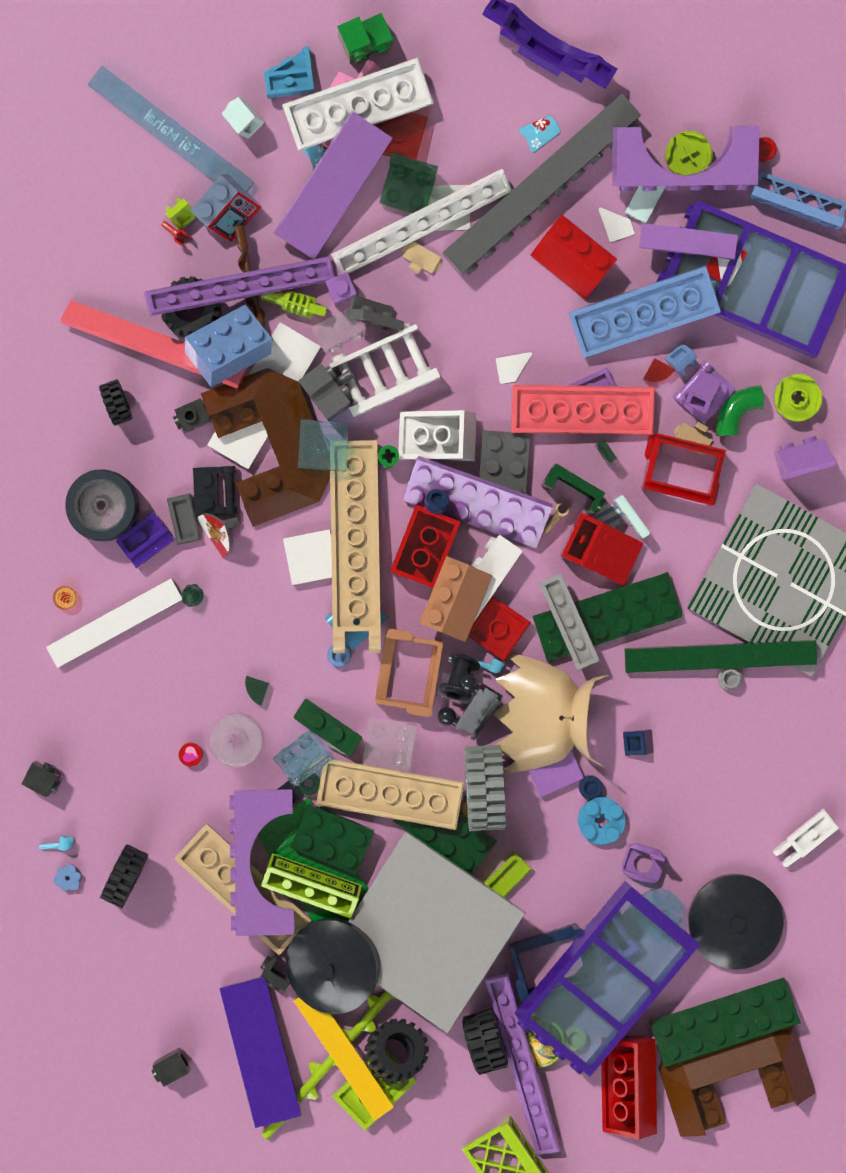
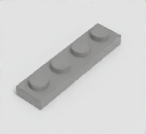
[539,573,600,670]

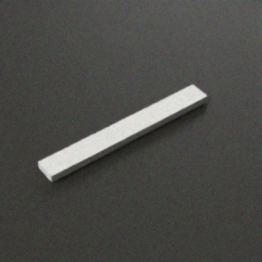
[331,169,512,274]

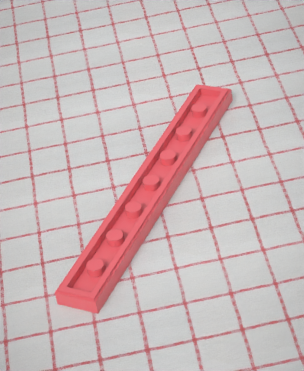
[61,300,247,389]

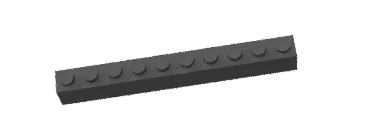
[442,94,641,276]

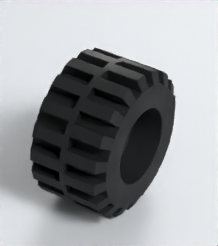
[161,276,222,338]
[462,1009,508,1075]
[364,1018,429,1084]

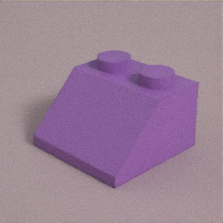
[774,436,836,480]

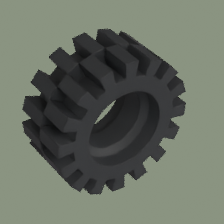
[99,379,133,426]

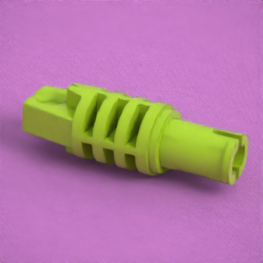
[261,290,328,319]

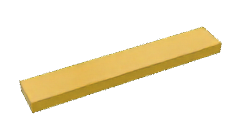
[294,997,395,1121]

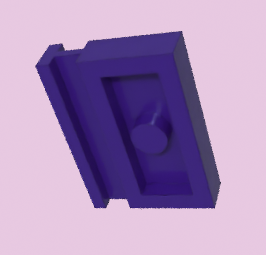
[116,512,175,568]

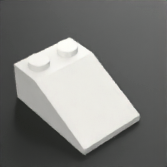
[398,410,477,462]

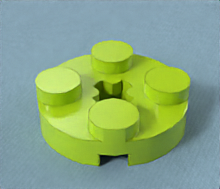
[773,374,822,422]

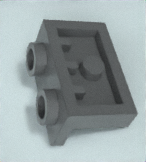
[348,296,404,331]

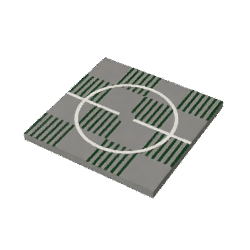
[686,483,846,677]

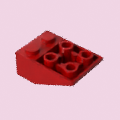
[559,512,644,586]

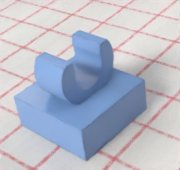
[664,343,697,376]

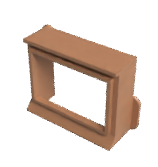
[374,629,443,717]

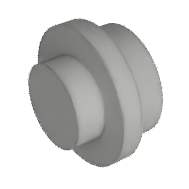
[718,668,742,690]

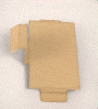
[402,241,442,274]
[673,422,713,456]

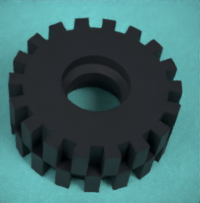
[100,844,149,909]

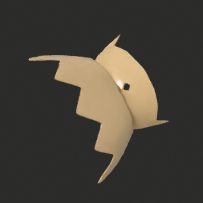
[493,653,608,773]

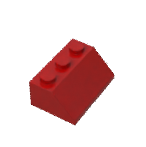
[530,214,617,300]

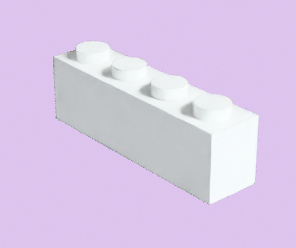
[472,535,523,621]

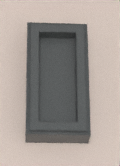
[167,493,201,545]

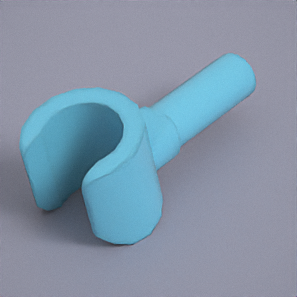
[478,658,505,673]
[39,836,74,851]

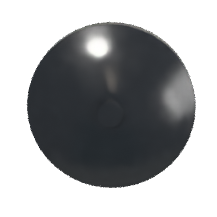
[688,874,784,970]
[286,918,379,1014]

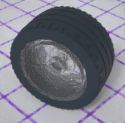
[65,469,139,541]

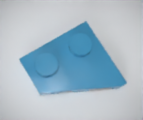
[264,46,314,99]

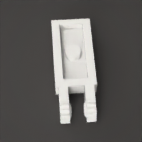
[773,809,839,867]

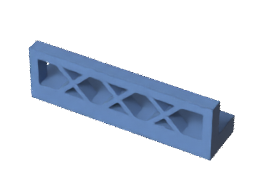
[749,170,846,231]

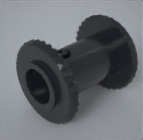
[439,654,480,701]

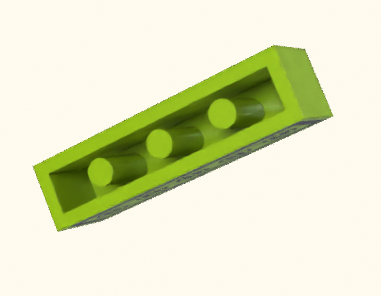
[261,853,362,918]

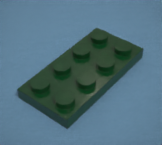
[393,812,497,875]

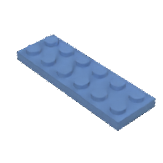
[568,265,721,358]

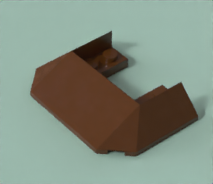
[201,368,330,527]
[658,1026,815,1137]

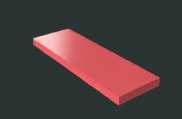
[511,384,655,435]

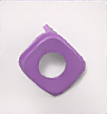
[622,843,666,884]

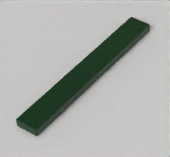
[624,640,817,673]

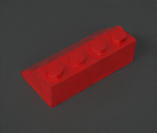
[601,1036,657,1139]

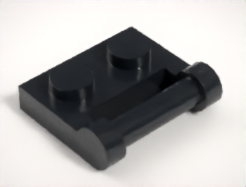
[193,466,238,515]

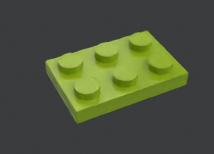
[332,1047,416,1130]

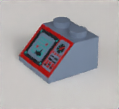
[190,174,262,242]

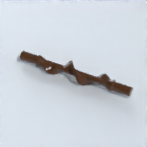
[235,225,266,330]

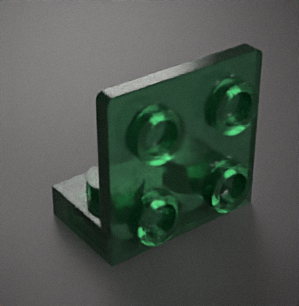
[380,153,438,213]

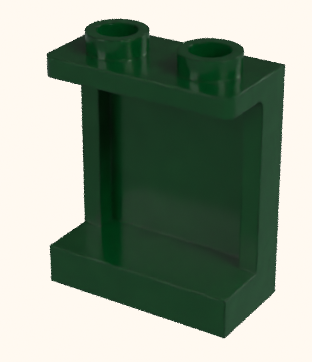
[541,463,606,514]

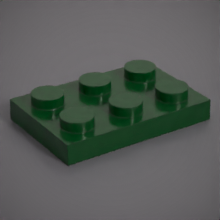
[290,803,374,875]

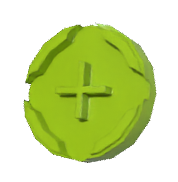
[665,131,713,175]

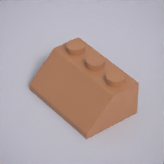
[420,556,493,642]

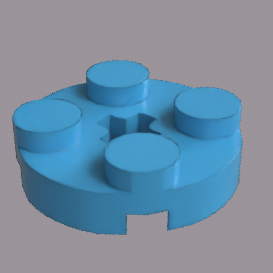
[577,796,625,845]

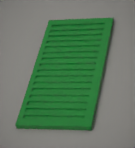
[257,797,369,922]

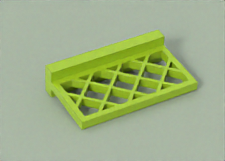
[462,1116,549,1173]

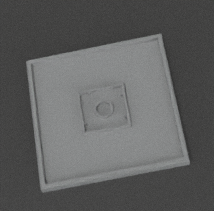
[348,831,526,1033]

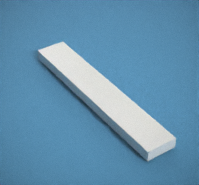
[46,578,183,668]

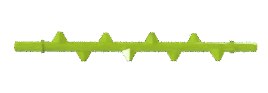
[261,990,398,1140]

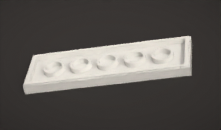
[282,58,434,152]
[207,322,321,469]

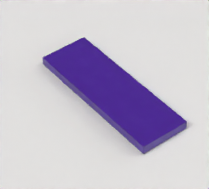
[219,977,302,1128]

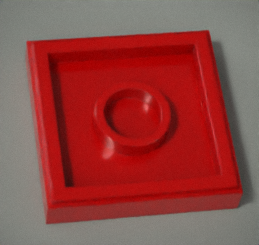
[468,596,531,661]

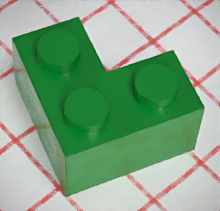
[337,13,393,64]

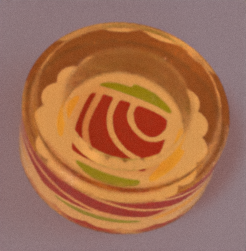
[53,586,78,610]

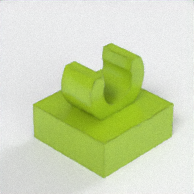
[165,198,197,230]

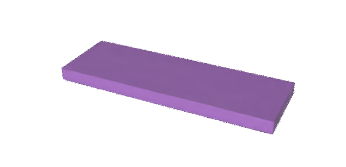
[274,111,392,259]

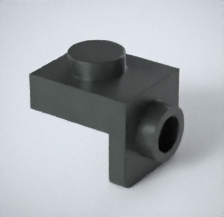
[260,953,290,992]

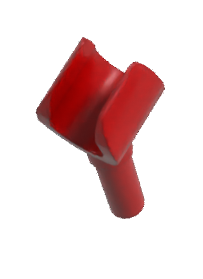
[161,221,193,248]

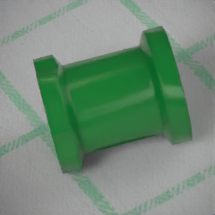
[377,445,399,468]

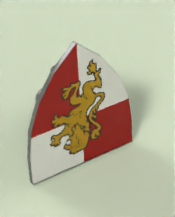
[197,513,240,558]

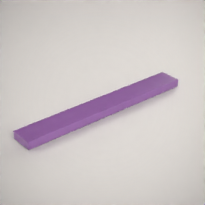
[144,256,335,317]
[485,972,561,1156]

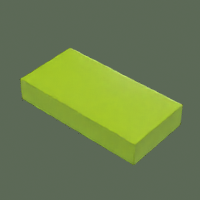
[484,851,532,897]

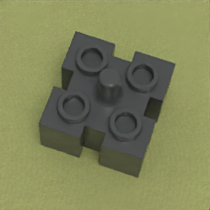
[298,363,354,422]

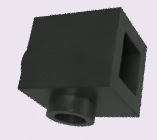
[173,398,211,433]
[21,761,61,797]
[151,1047,191,1087]

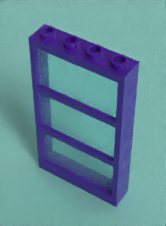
[656,200,846,358]
[514,881,701,1077]

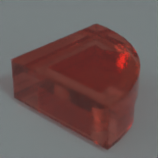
[643,358,675,382]

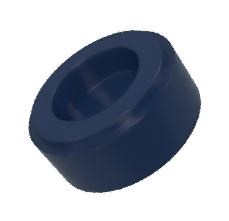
[424,489,450,514]
[578,775,603,800]

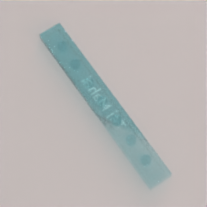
[88,66,254,192]

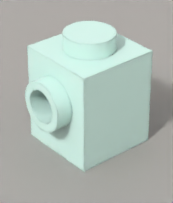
[221,97,265,139]

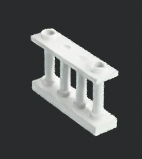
[329,323,440,418]

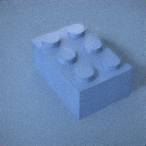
[185,305,272,387]

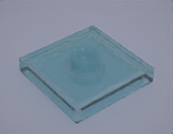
[297,420,349,472]

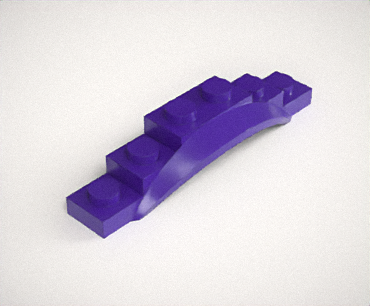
[482,0,618,89]

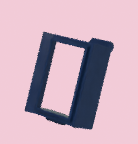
[508,923,595,1003]

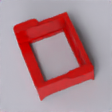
[641,433,727,506]

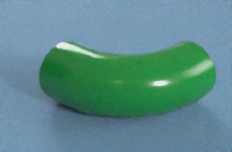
[716,385,764,436]

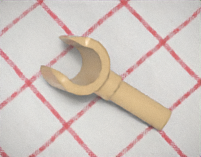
[544,502,569,534]

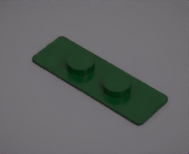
[294,699,362,756]

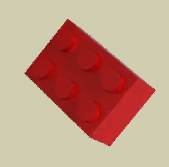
[390,505,460,588]

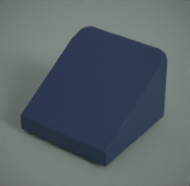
[623,729,654,756]

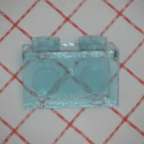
[273,730,333,787]

